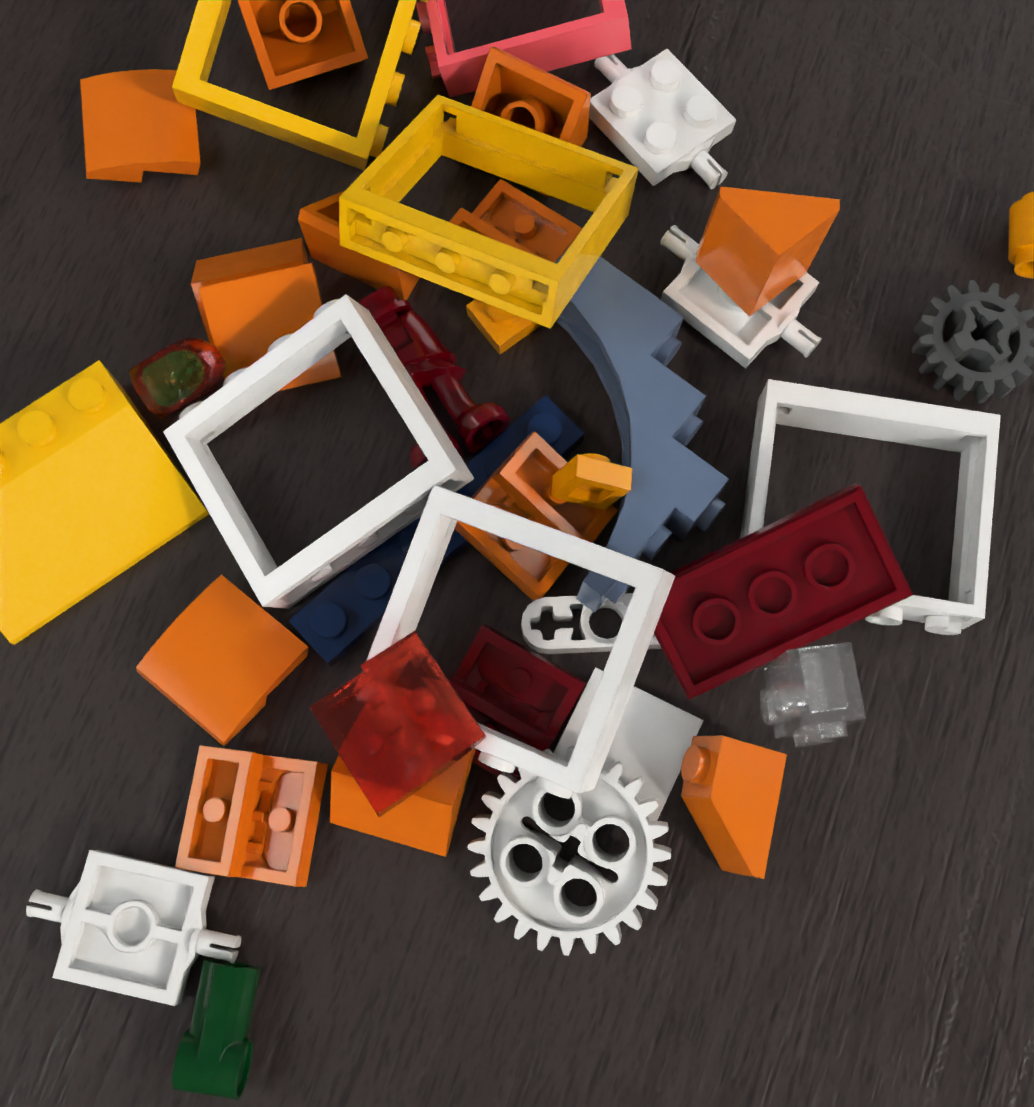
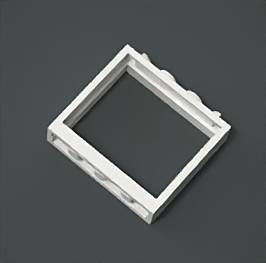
[163,294,474,609]
[740,379,1001,635]
[354,484,675,799]

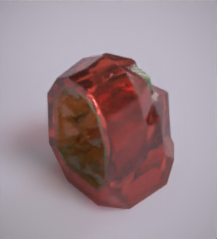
[129,338,226,419]

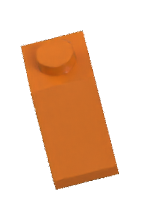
[681,735,787,879]

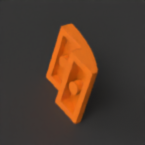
[80,69,201,183]
[449,179,583,263]
[198,263,342,392]
[454,431,618,601]
[136,574,309,747]
[175,745,328,887]

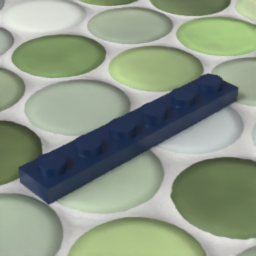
[289,395,584,667]

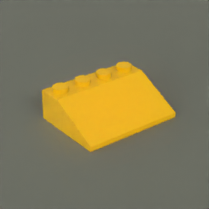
[0,360,209,645]

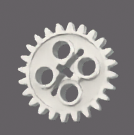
[468,746,671,956]

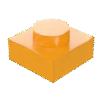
[466,299,541,355]
[551,453,632,510]

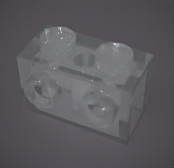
[760,642,866,747]

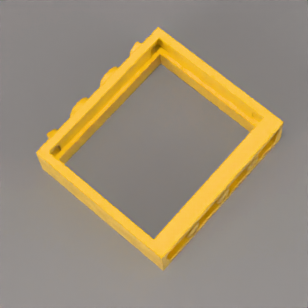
[172,0,428,171]
[339,95,639,329]

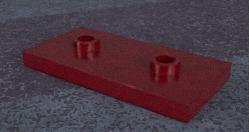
[654,482,913,700]

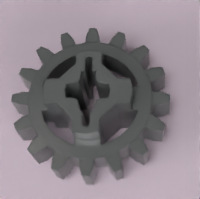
[912,280,1034,404]

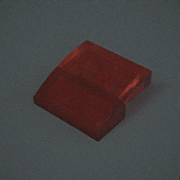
[309,631,486,817]

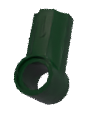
[172,959,261,1100]

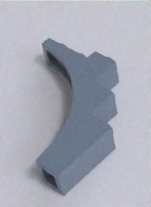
[547,246,729,613]

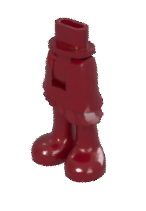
[358,286,510,470]

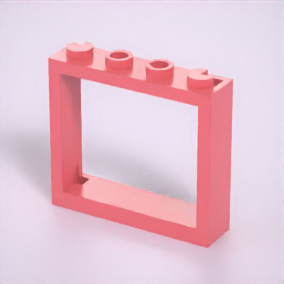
[416,0,632,98]

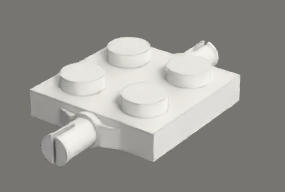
[589,49,736,189]
[660,225,822,369]
[26,850,241,1006]

